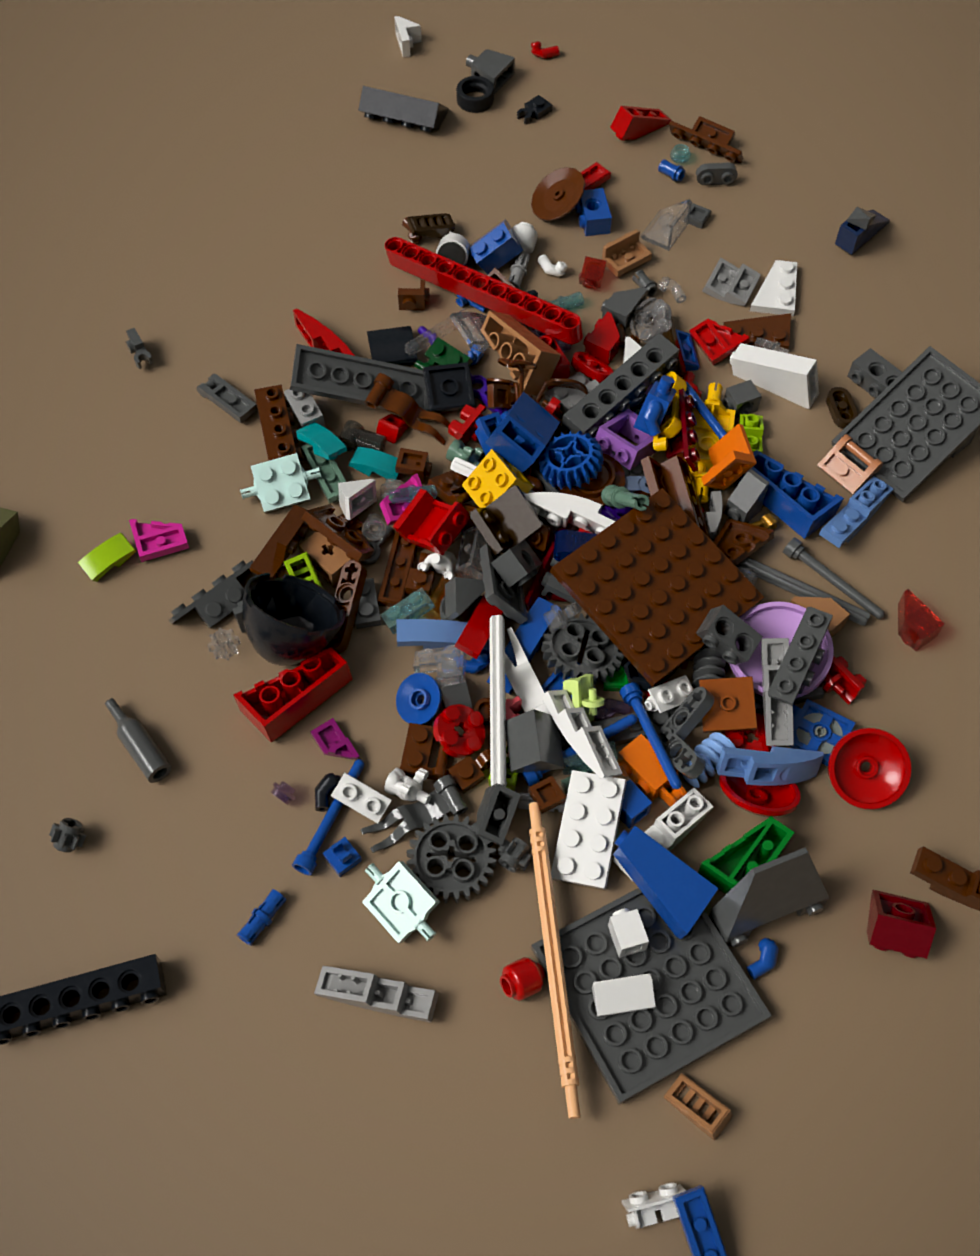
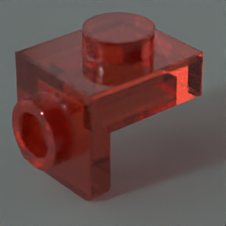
[579,256,607,289]

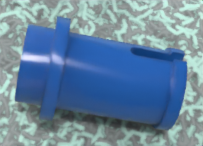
[658,159,685,182]

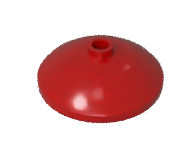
[828,728,911,809]
[719,775,801,817]

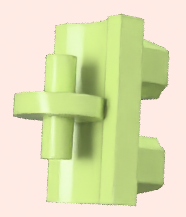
[563,674,604,721]

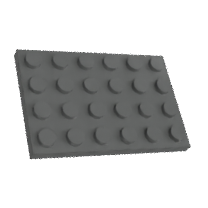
[832,346,980,502]

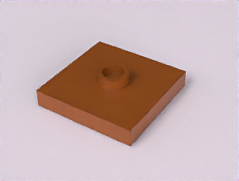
[699,676,757,733]

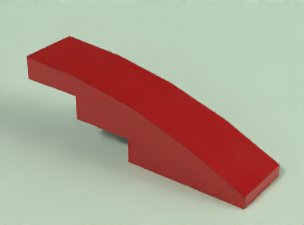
[293,308,355,356]
[454,593,503,659]

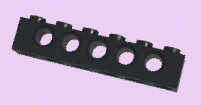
[0,954,167,1045]

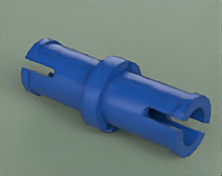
[237,889,286,946]

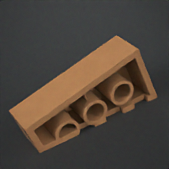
[481,310,561,396]

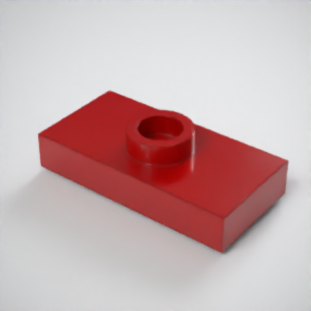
[581,162,611,190]

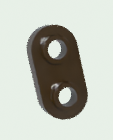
[826,387,858,428]

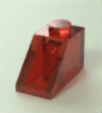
[898,589,945,651]

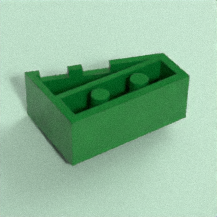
[698,817,795,894]

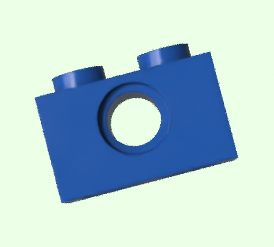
[575,188,612,236]

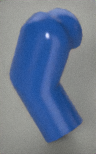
[453,649,490,674]

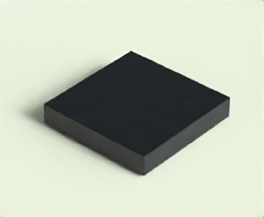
[423,362,476,413]

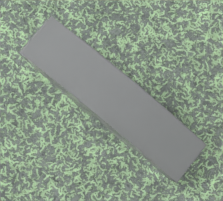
[761,638,794,746]
[314,966,439,1023]

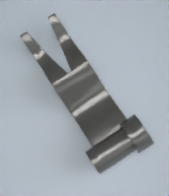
[360,774,468,853]

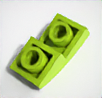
[739,414,764,453]
[78,532,137,582]

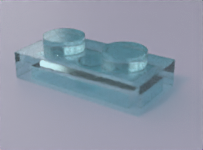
[380,587,435,635]

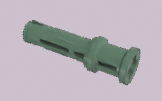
[601,485,649,511]

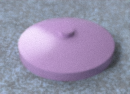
[729,601,834,698]

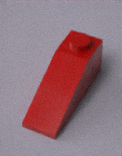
[610,106,672,141]

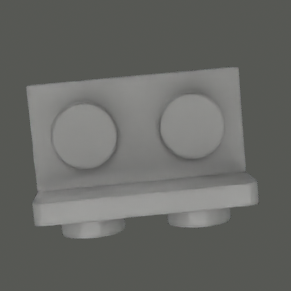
[284,389,326,428]

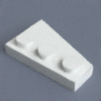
[750,260,797,316]

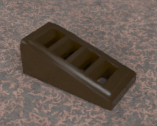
[406,213,455,239]

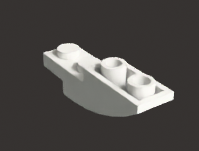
[524,492,615,535]
[613,788,714,881]

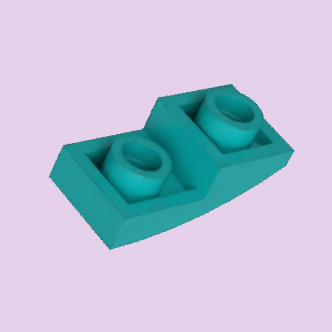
[296,422,347,460]
[349,447,399,482]

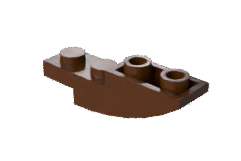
[910,846,980,911]

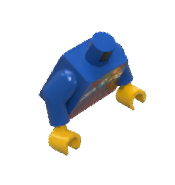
[633,375,677,451]

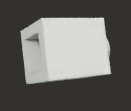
[608,908,649,958]

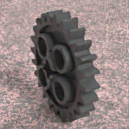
[541,613,624,685]
[406,814,496,904]

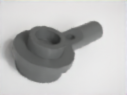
[361,525,394,565]

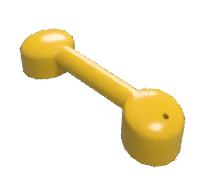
[659,372,687,439]

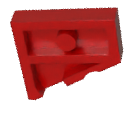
[689,319,750,366]

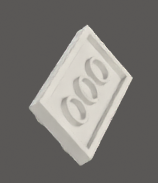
[551,770,627,890]

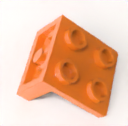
[701,424,757,490]

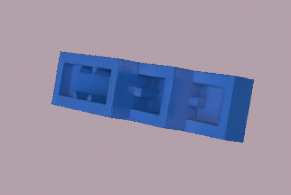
[487,597,561,695]

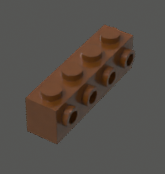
[254,384,303,461]

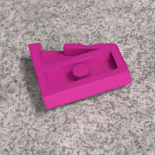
[129,519,189,562]

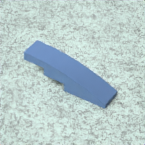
[396,619,490,654]

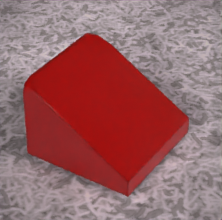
[376,414,409,443]

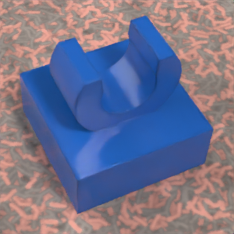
[323,837,362,877]

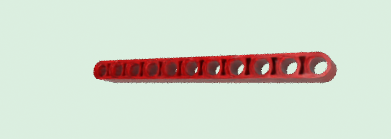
[384,237,583,344]

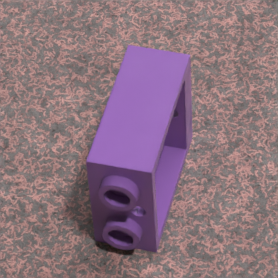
[595,409,663,470]

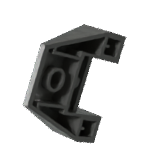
[709,847,829,947]

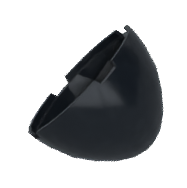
[242,573,345,666]

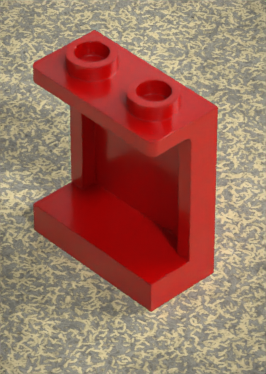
[393,489,470,555]

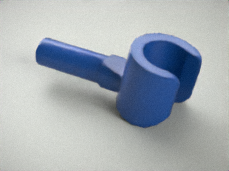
[456,295,486,313]

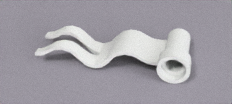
[488,627,550,714]

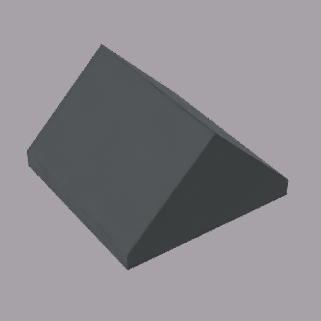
[505,709,564,773]

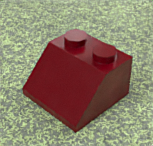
[867,890,936,959]

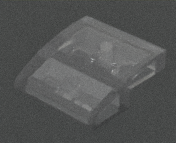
[449,312,492,353]

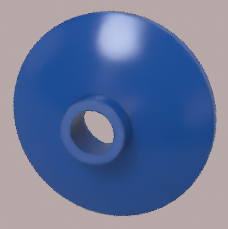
[396,673,442,725]

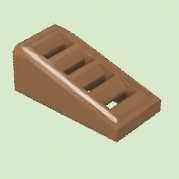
[664,1073,732,1141]

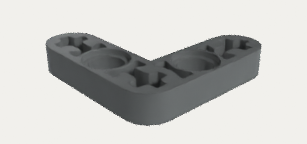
[657,687,715,779]

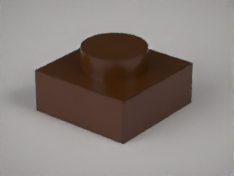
[528,776,566,814]

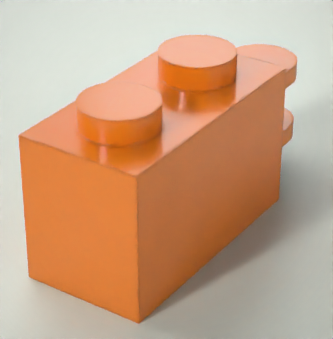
[617,734,687,807]

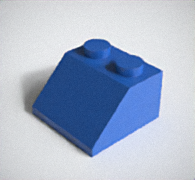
[469,219,523,275]

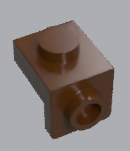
[398,280,430,311]

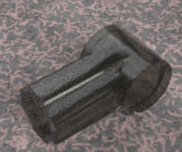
[338,420,387,452]

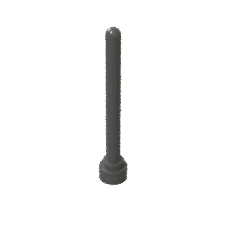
[783,537,885,619]

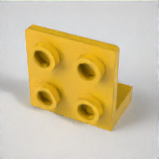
[462,449,533,508]

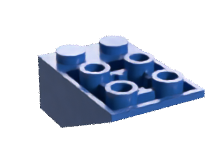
[485,392,560,473]

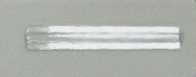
[404,309,471,356]

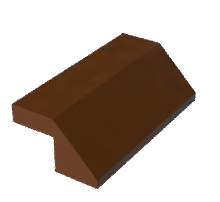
[640,455,710,538]

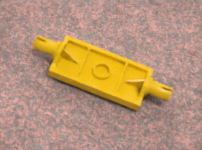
[683,383,736,503]

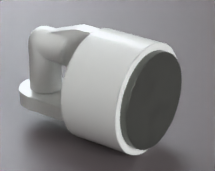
[436,231,470,266]

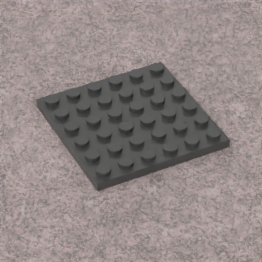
[531,888,772,1105]

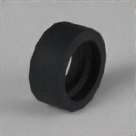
[456,76,494,113]

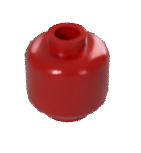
[500,957,545,1001]

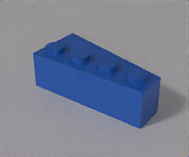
[736,450,844,539]

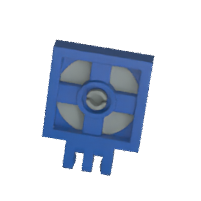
[788,699,855,766]

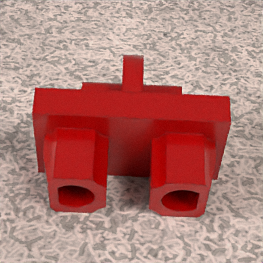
[448,404,486,445]
[823,656,867,705]

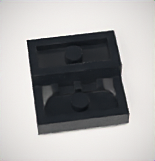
[367,326,418,365]

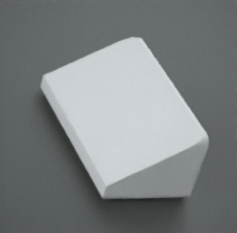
[592,974,656,1017]

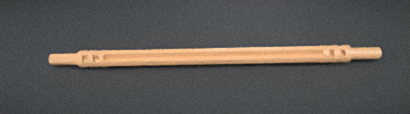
[529,802,581,1119]

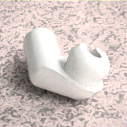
[538,254,567,277]

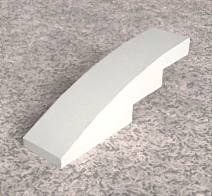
[542,690,623,779]

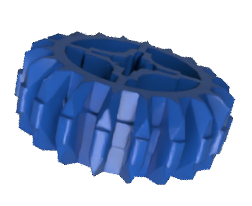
[538,430,604,490]

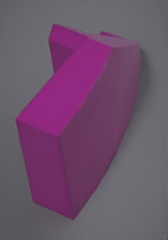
[310,718,359,760]

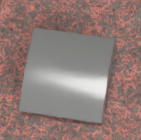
[702,258,761,306]

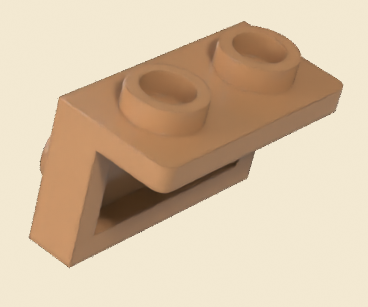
[602,229,652,277]

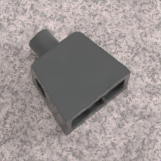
[466,49,515,94]

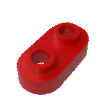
[571,352,613,383]

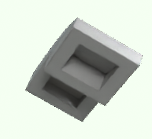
[705,491,723,542]

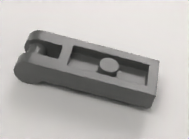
[196,374,258,423]

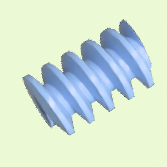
[680,732,736,788]

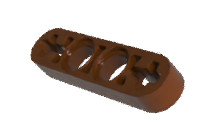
[326,560,367,654]

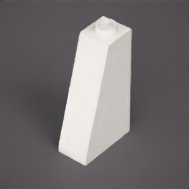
[730,343,819,409]

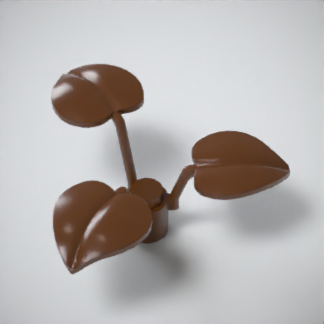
[486,358,588,404]

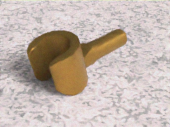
[750,513,778,530]

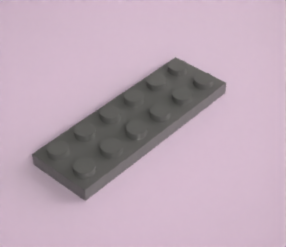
[290,344,429,411]

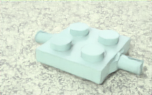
[240,453,322,513]
[362,861,440,943]

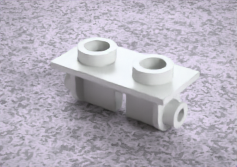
[644,675,694,713]
[331,772,392,823]
[621,1183,686,1229]

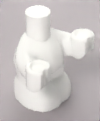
[417,551,457,580]
[384,767,431,805]

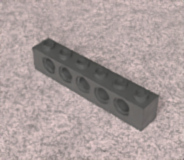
[562,333,680,438]
[847,348,977,458]

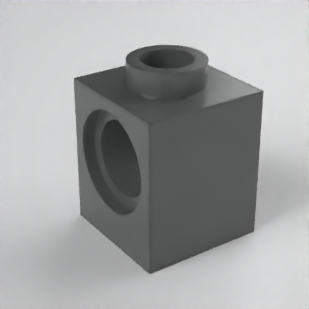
[723,380,762,419]

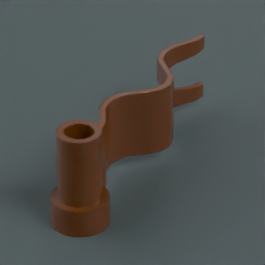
[364,373,450,445]

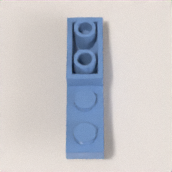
[819,476,893,548]
[716,746,824,786]

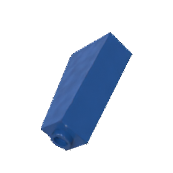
[613,826,718,939]

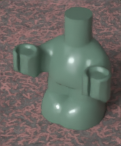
[446,439,485,466]

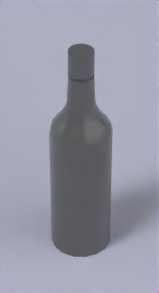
[105,698,172,783]

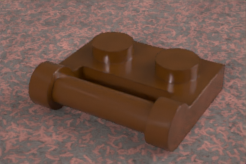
[427,470,473,505]
[400,723,456,780]

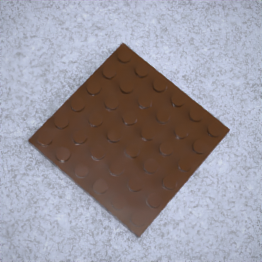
[550,488,764,687]

